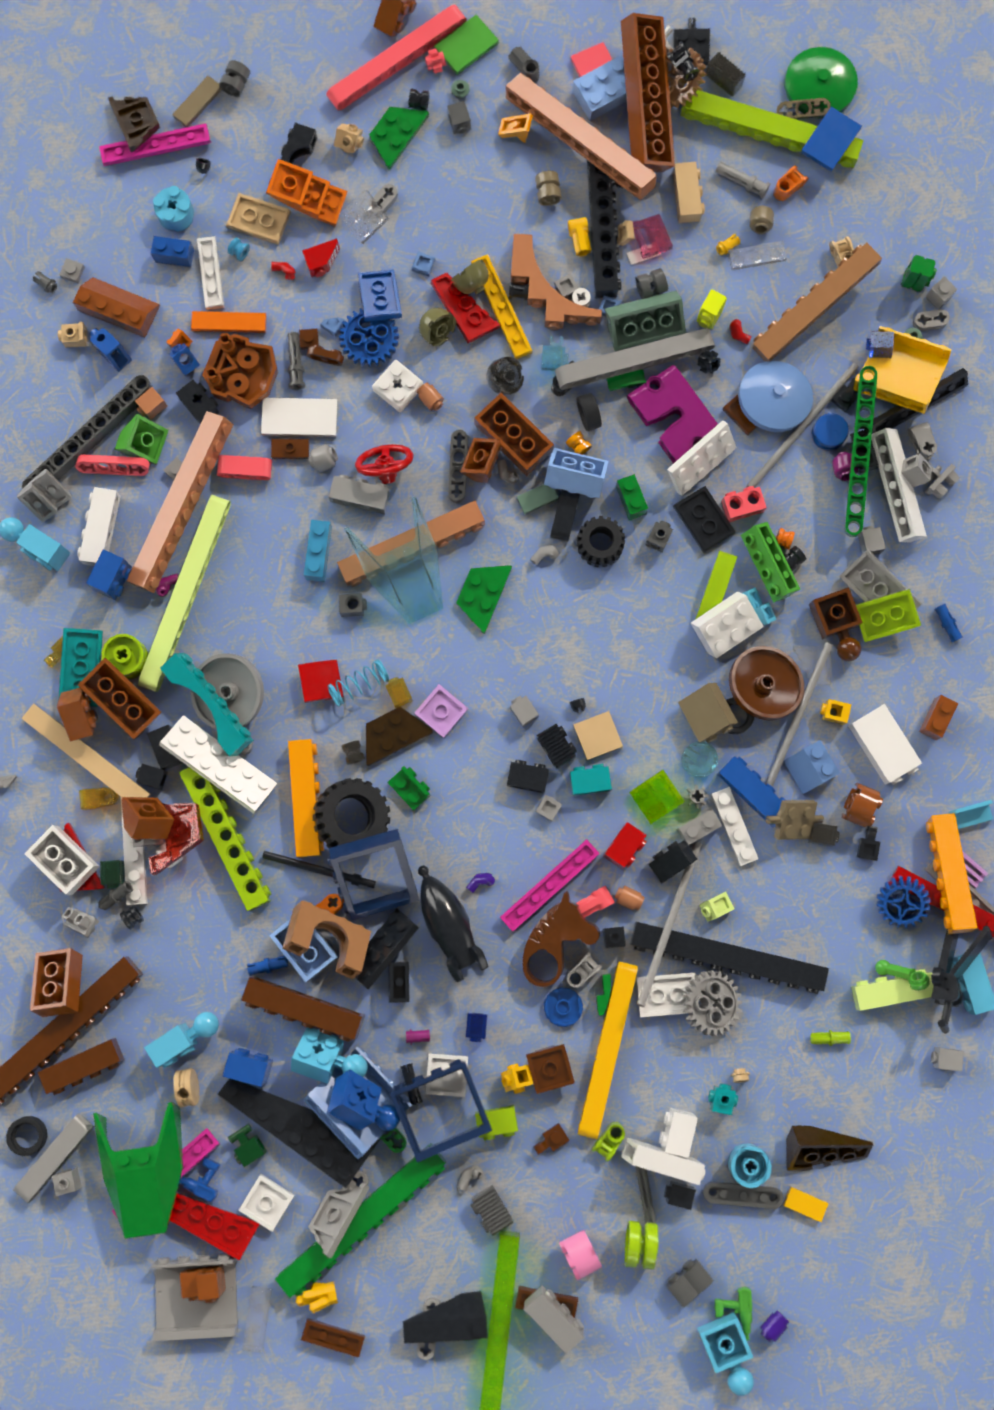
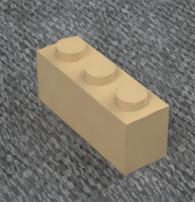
[672,162,705,223]

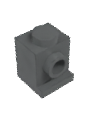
[645,521,673,553]

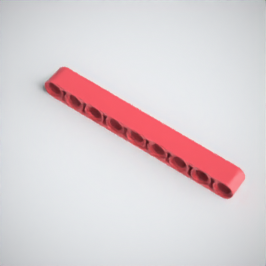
[326,4,467,111]

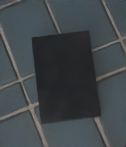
[673,486,736,553]

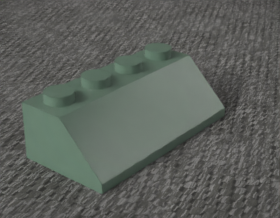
[605,290,686,351]

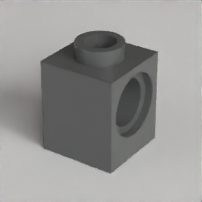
[447,101,471,134]
[339,593,367,617]

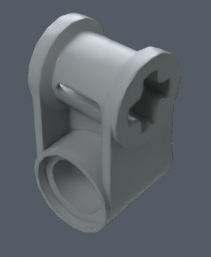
[908,422,937,461]
[565,952,602,988]

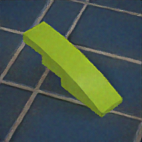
[695,550,737,620]

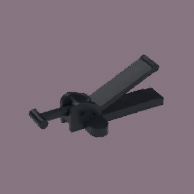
[931,926,993,1034]

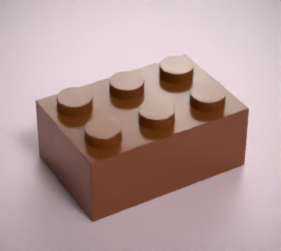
[30,948,83,1017]

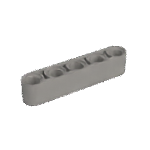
[13,1113,94,1203]

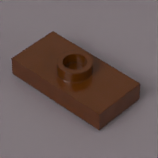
[271,439,310,459]

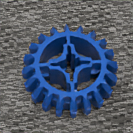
[876,876,931,929]

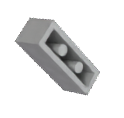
[329,475,390,514]
[524,1285,584,1354]

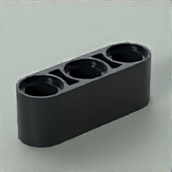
[550,489,580,542]

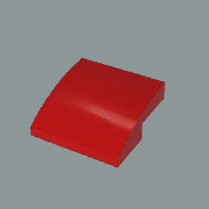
[298,660,344,703]

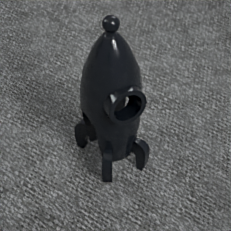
[418,865,488,982]

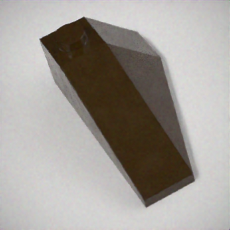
[786,1125,873,1171]

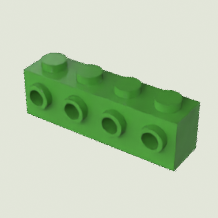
[741,522,800,603]

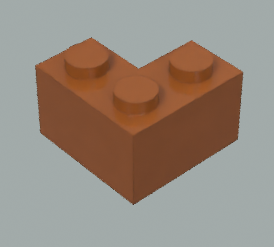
[373,0,417,37]
[180,1265,226,1303]

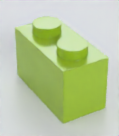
[475,1105,518,1140]

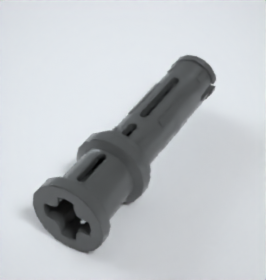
[287,332,306,390]

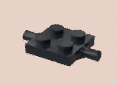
[673,18,710,66]

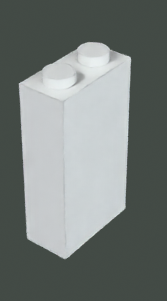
[848,704,922,785]
[621,1138,705,1185]

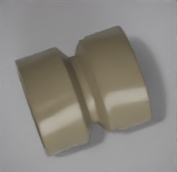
[535,171,562,206]

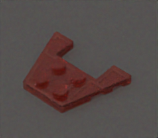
[149,803,204,876]

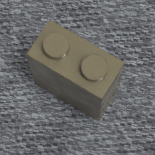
[678,683,738,744]

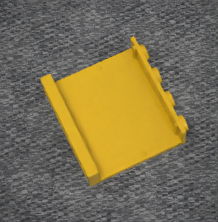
[853,326,952,414]

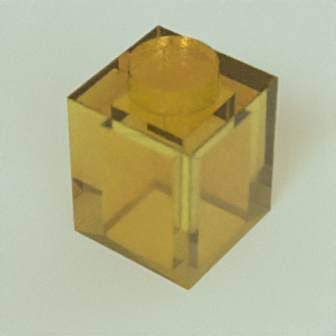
[385,677,413,708]

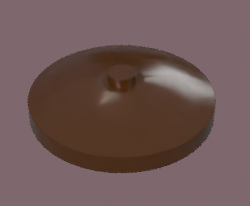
[729,646,804,721]

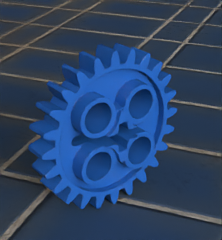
[339,308,399,367]

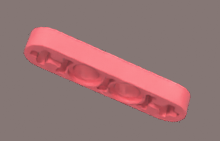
[75,455,150,476]

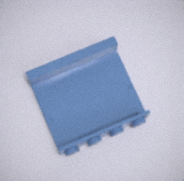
[303,1047,412,1159]

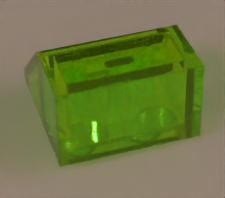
[629,770,685,825]

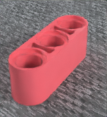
[217,455,272,480]

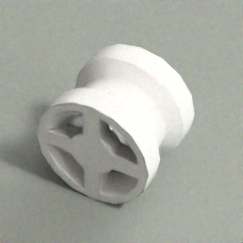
[572,288,591,308]

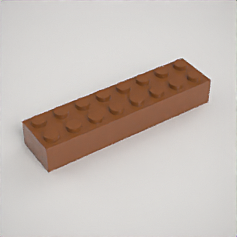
[621,13,675,172]

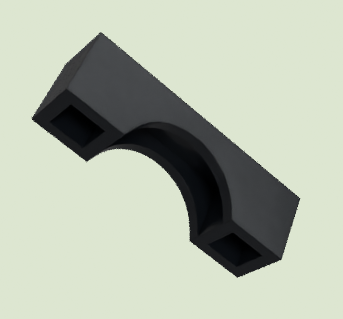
[269,123,318,182]

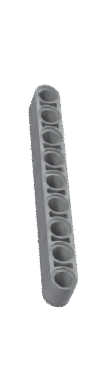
[555,328,715,390]

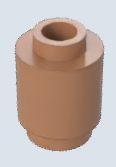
[417,383,444,411]
[614,885,645,911]

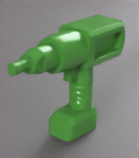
[714,1287,753,1341]

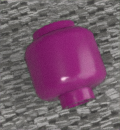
[832,452,858,481]

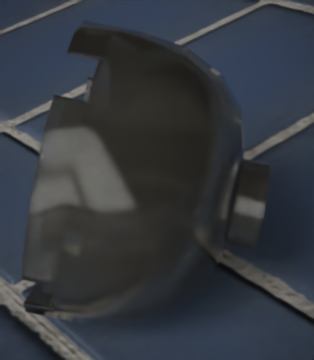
[486,357,524,395]

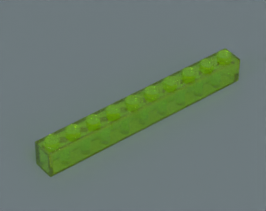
[479,1230,520,1410]

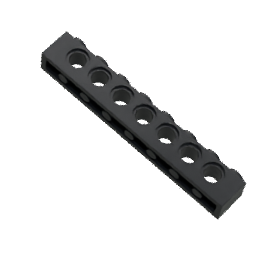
[587,160,621,298]

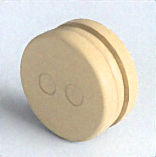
[174,1068,200,1108]

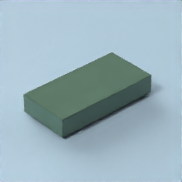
[517,485,559,515]

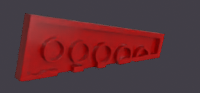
[169,1193,260,1261]

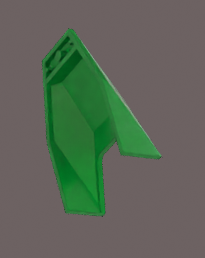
[93,1102,183,1239]

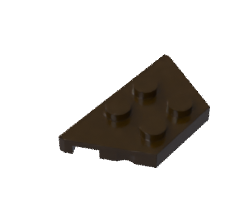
[108,97,160,153]
[366,706,434,766]

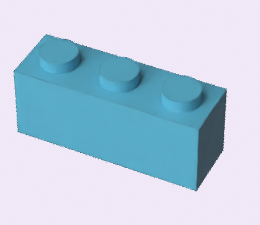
[952,953,994,1015]

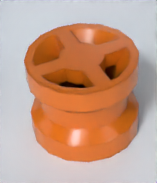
[776,528,795,550]

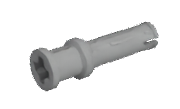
[715,161,770,199]

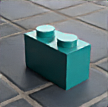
[569,764,612,796]

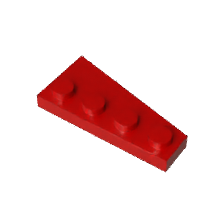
[430,272,500,344]

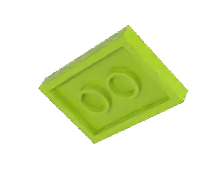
[856,589,922,642]

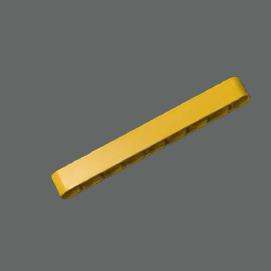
[577,961,638,1140]

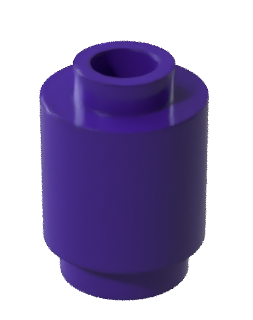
[760,1310,789,1342]

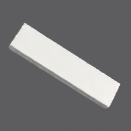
[197,236,225,310]

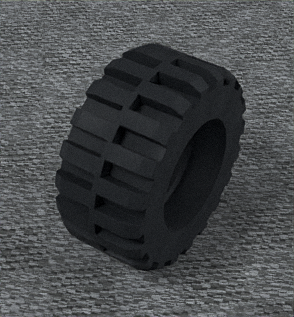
[312,778,391,848]

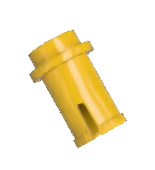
[716,234,740,255]

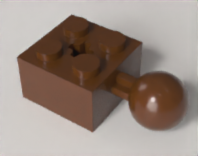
[809,587,863,662]

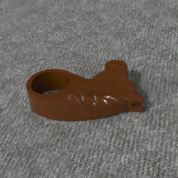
[523,891,600,987]

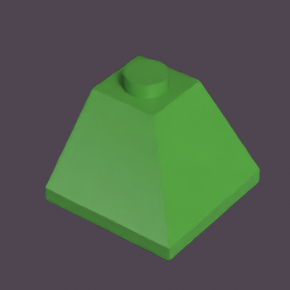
[115,414,169,465]

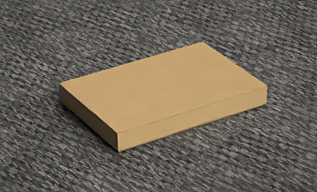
[226,193,291,245]

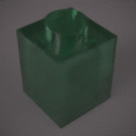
[100,860,125,889]

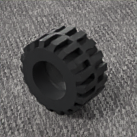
[577,516,625,567]

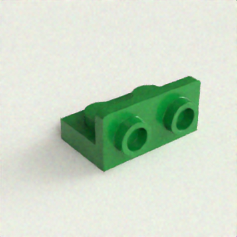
[387,766,431,811]

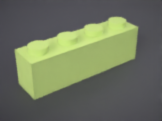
[851,969,934,1011]

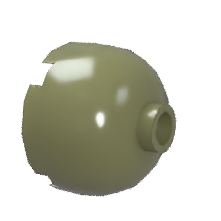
[451,259,489,295]
[419,307,456,347]

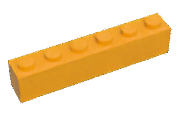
[288,739,325,858]
[926,813,977,934]

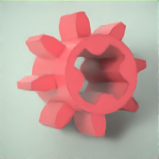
[425,48,446,74]

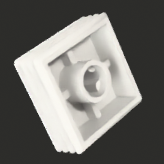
[372,360,423,412]

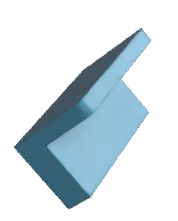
[949,800,993,829]

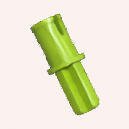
[810,1030,851,1046]

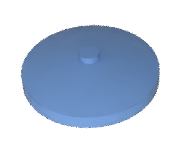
[738,361,813,432]

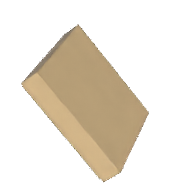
[573,711,623,761]

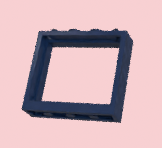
[327,829,419,921]
[390,1059,492,1162]

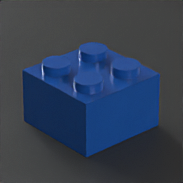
[86,549,132,600]
[222,1048,273,1087]

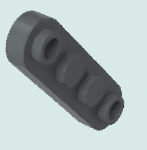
[703,1182,784,1209]

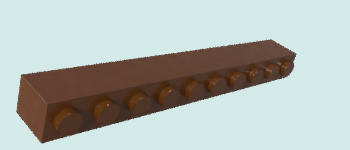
[0,956,143,1106]

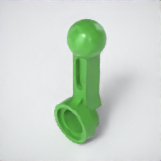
[875,960,930,991]

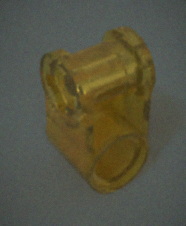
[79,788,119,810]

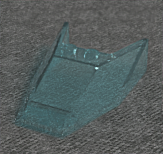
[344,496,443,624]

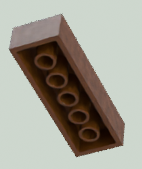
[241,977,365,1042]

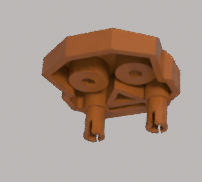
[202,333,278,409]

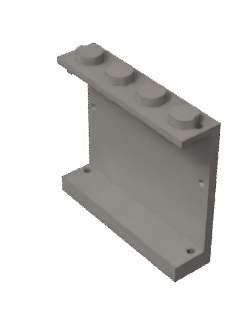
[151,1254,238,1341]

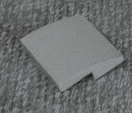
[17,469,72,523]

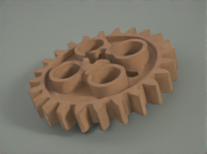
[666,46,707,109]

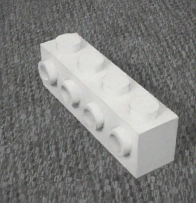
[77,487,121,566]

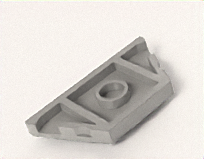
[308,1183,370,1259]

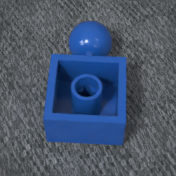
[328,1070,400,1131]

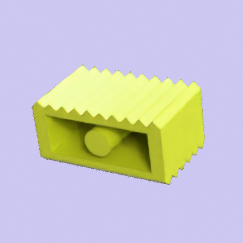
[696,289,727,329]

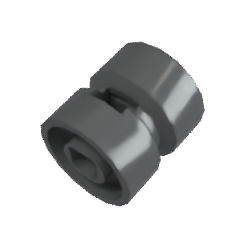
[219,60,250,97]
[635,268,668,299]

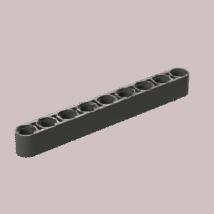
[22,375,153,489]

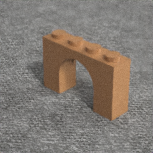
[282,900,371,979]

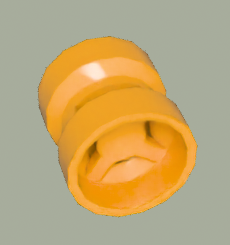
[566,431,592,455]

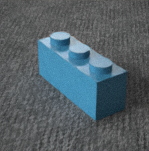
[304,520,332,582]

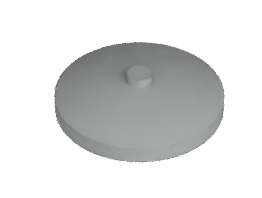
[191,653,264,729]

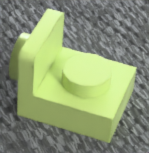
[699,892,734,922]

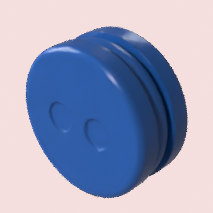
[812,413,849,451]

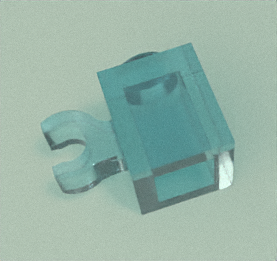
[541,336,569,371]

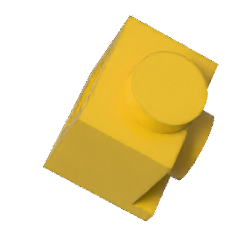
[820,699,852,725]

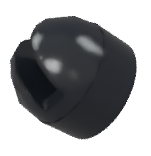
[196,158,211,174]
[569,698,586,713]

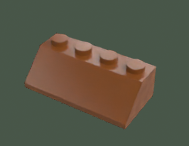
[73,277,160,338]
[78,657,161,739]

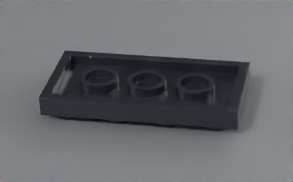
[355,908,419,990]

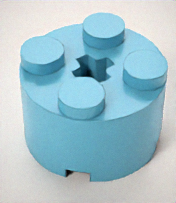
[153,186,194,231]
[728,1143,771,1188]

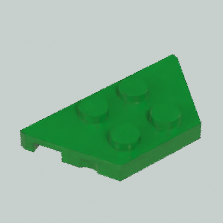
[369,107,429,170]
[456,565,512,634]

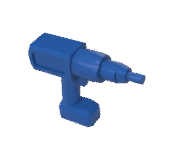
[179,1157,221,1203]

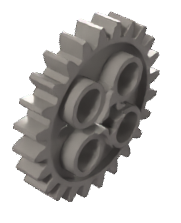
[682,970,742,1036]

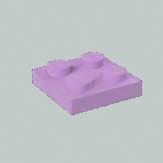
[414,684,468,738]

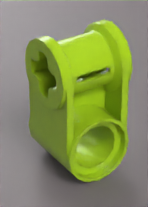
[591,1122,625,1162]

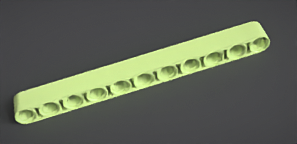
[138,495,231,692]

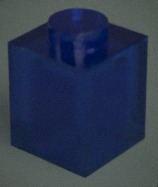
[865,331,894,358]
[466,1012,487,1042]

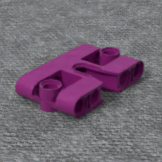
[627,365,718,464]

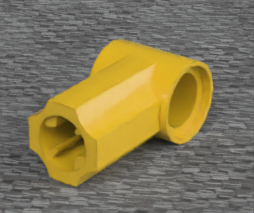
[567,217,591,257]

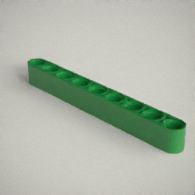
[844,366,878,538]

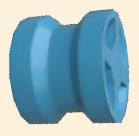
[227,237,250,261]

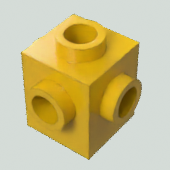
[501,1063,534,1094]

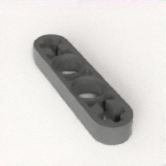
[448,430,468,503]

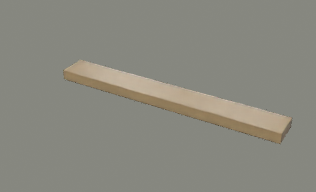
[21,703,151,798]

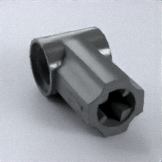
[508,46,540,83]

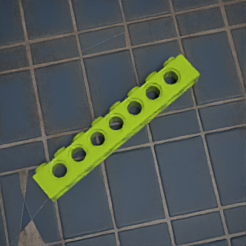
[179,767,272,911]

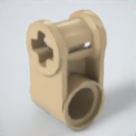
[829,236,854,267]

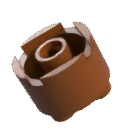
[842,783,883,827]

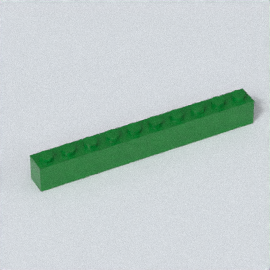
[275,1143,446,1298]

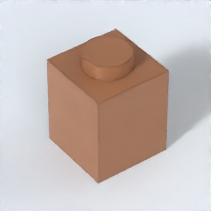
[135,387,167,420]

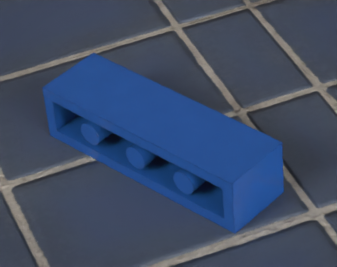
[717,756,785,828]

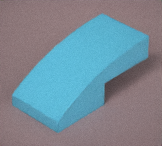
[742,587,776,625]

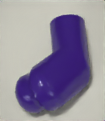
[466,872,495,893]

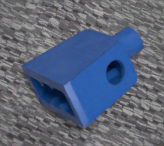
[89,328,132,372]

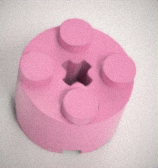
[559,1230,602,1281]

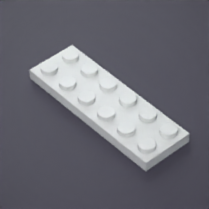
[159,716,277,814]

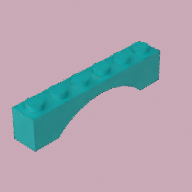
[160,653,254,757]

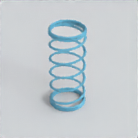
[328,659,389,707]

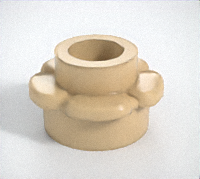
[731,1068,750,1083]

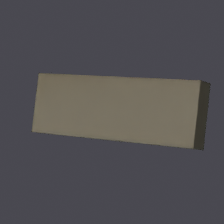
[172,75,222,127]

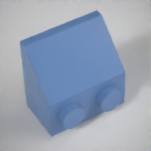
[783,740,840,794]

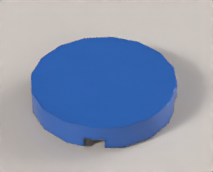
[544,987,583,1027]

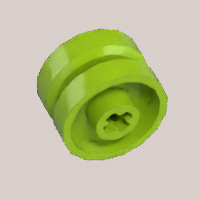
[101,634,149,679]
[624,1220,658,1270]

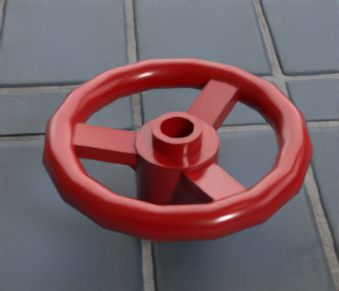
[355,444,414,484]

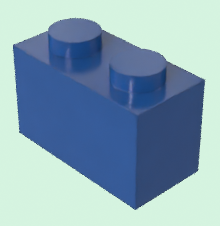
[151,236,194,267]

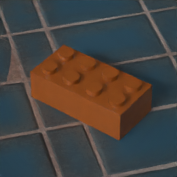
[474,393,554,476]

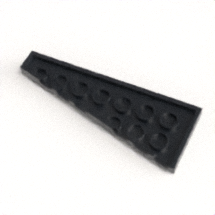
[218,1078,381,1189]

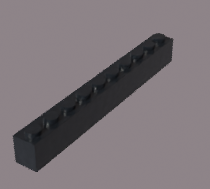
[630,922,829,994]

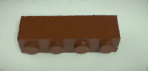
[37,1038,125,1095]

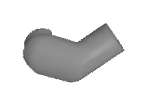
[497,460,519,484]
[530,545,559,565]

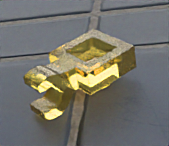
[44,636,63,668]

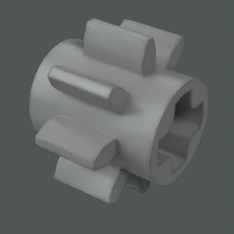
[684,784,709,809]

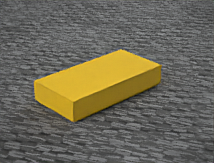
[783,1186,829,1222]

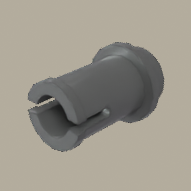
[33,271,57,293]

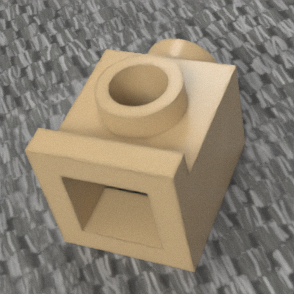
[58,322,88,348]

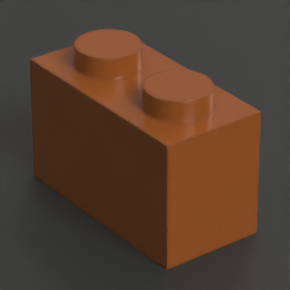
[919,695,959,740]

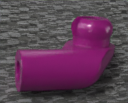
[156,573,179,597]

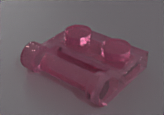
[633,214,673,259]

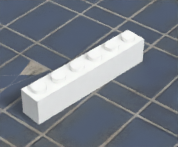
[872,428,927,543]

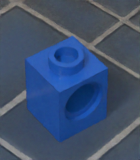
[169,343,200,376]

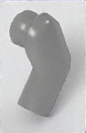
[457,1166,483,1191]

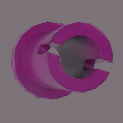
[406,1029,430,1045]

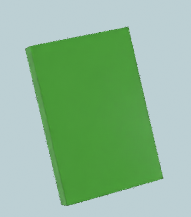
[434,14,499,75]

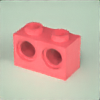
[721,486,767,522]

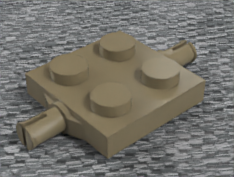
[766,800,824,840]

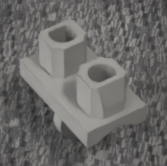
[925,464,960,499]
[62,907,99,937]

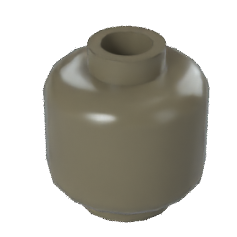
[749,205,774,234]

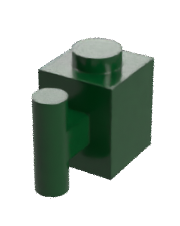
[228,1124,267,1167]

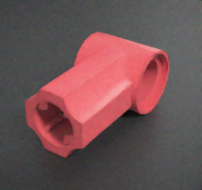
[576,885,615,918]

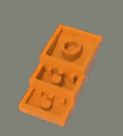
[266,159,347,227]

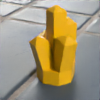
[295,1281,338,1313]

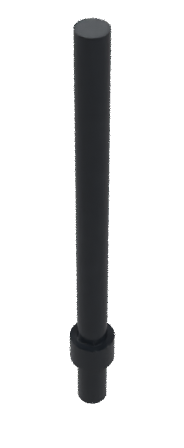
[262,851,376,888]

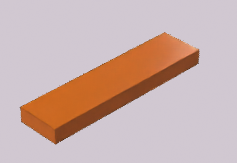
[191,311,267,333]

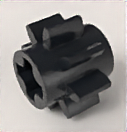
[697,350,721,374]

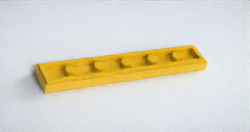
[471,254,533,360]

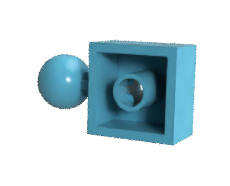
[0,517,71,571]
[144,1012,219,1068]
[291,1028,368,1084]
[697,1312,754,1396]

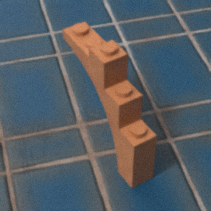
[511,234,602,330]

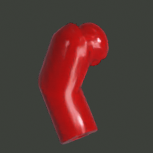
[271,262,296,280]
[730,319,752,345]

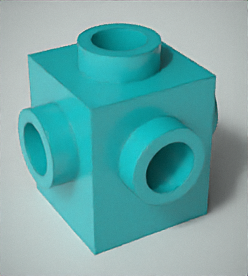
[708,1083,738,1115]

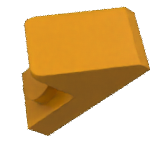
[498,113,533,143]

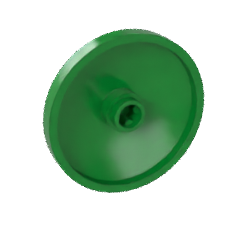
[784,47,858,118]

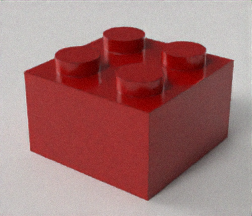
[603,822,647,869]

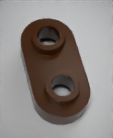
[307,345,344,366]

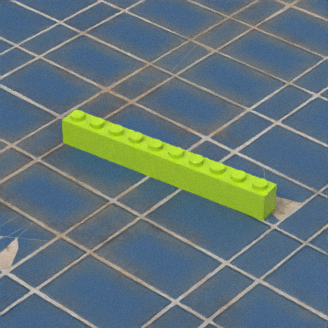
[680,90,864,168]

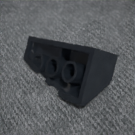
[402,1291,488,1343]

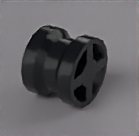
[120,905,144,929]

